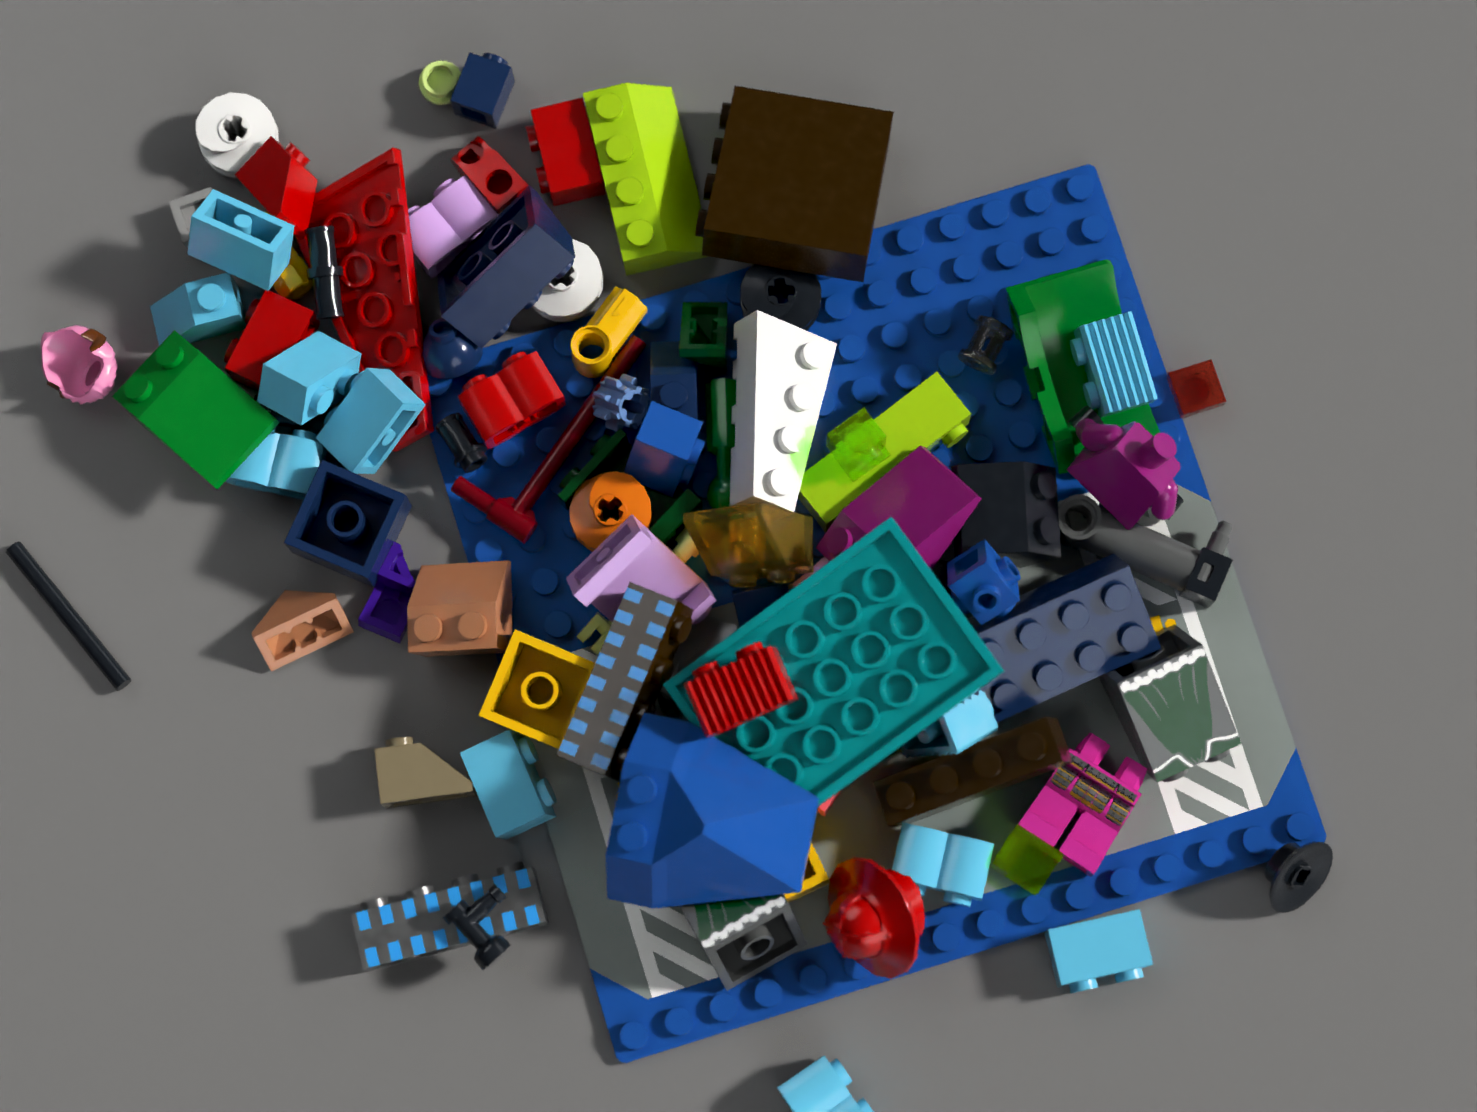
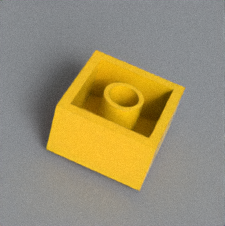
[478,629,595,749]

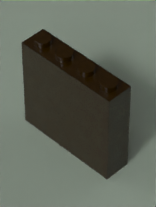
[695,86,894,282]

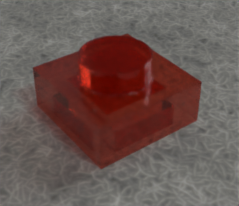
[1167,359,1226,419]

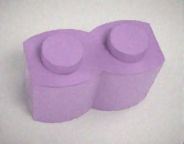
[408,175,498,279]

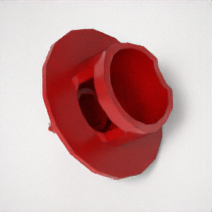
[823,857,925,979]

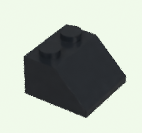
[951,461,1061,568]

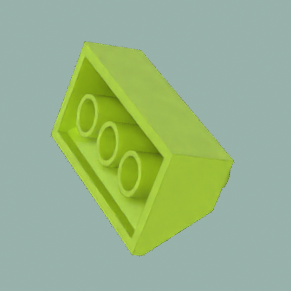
[583,83,708,276]

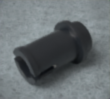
[435,412,488,473]

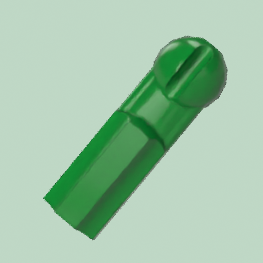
[705,378,743,517]

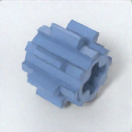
[592,374,651,431]

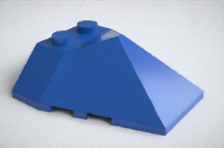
[606,713,820,909]

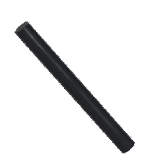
[6,541,131,691]

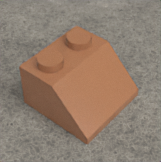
[407,560,513,657]

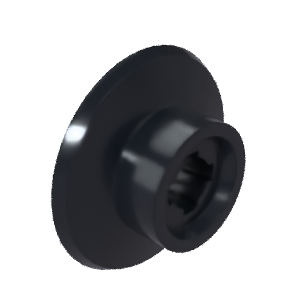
[1265,842,1333,913]

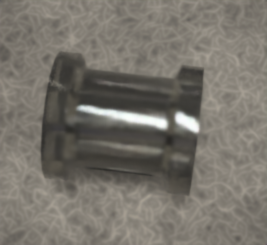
[958,315,1014,375]

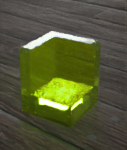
[989,824,1064,895]

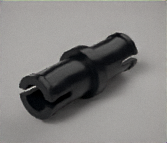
[305,226,345,320]

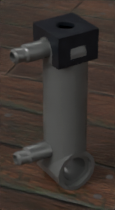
[1058,494,1233,608]

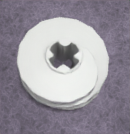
[196,93,279,179]
[532,239,603,322]

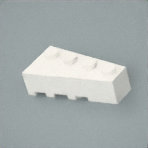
[730,310,837,523]

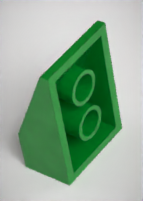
[112,330,279,490]

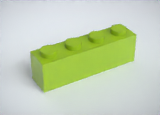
[798,372,971,533]

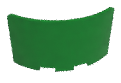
[1006,259,1161,475]

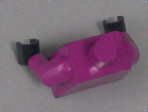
[1066,405,1184,530]

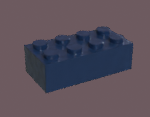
[967,554,1161,722]

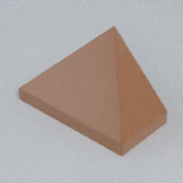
[251,590,354,672]

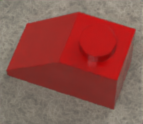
[234,136,318,240]

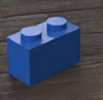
[623,401,705,498]

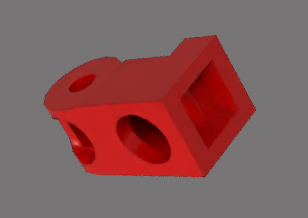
[450,136,528,215]

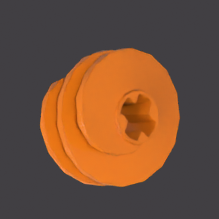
[569,471,652,552]

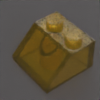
[683,502,813,587]

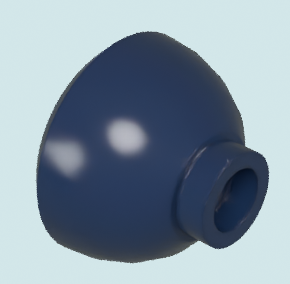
[422,318,483,379]

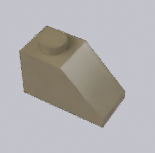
[374,737,477,809]

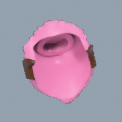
[40,325,118,405]

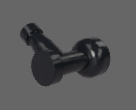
[442,884,511,970]

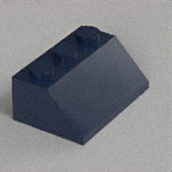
[437,185,575,348]

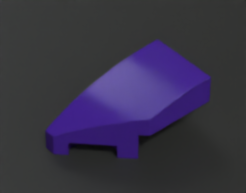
[358,542,415,644]

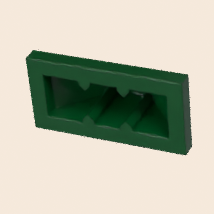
[679,302,728,372]

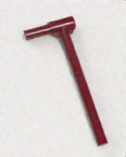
[451,335,647,544]

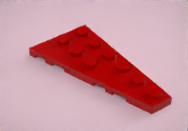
[295,147,434,452]

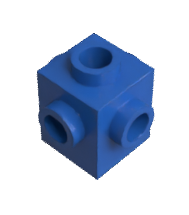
[947,539,1021,625]

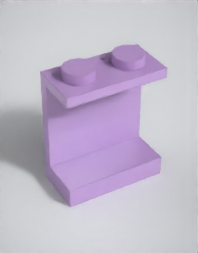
[566,514,717,625]

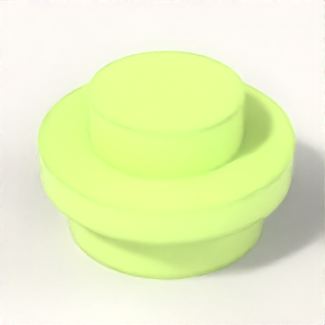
[419,61,461,105]

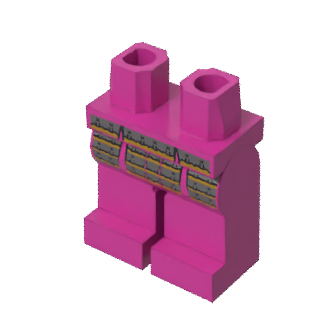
[1016,733,1147,877]

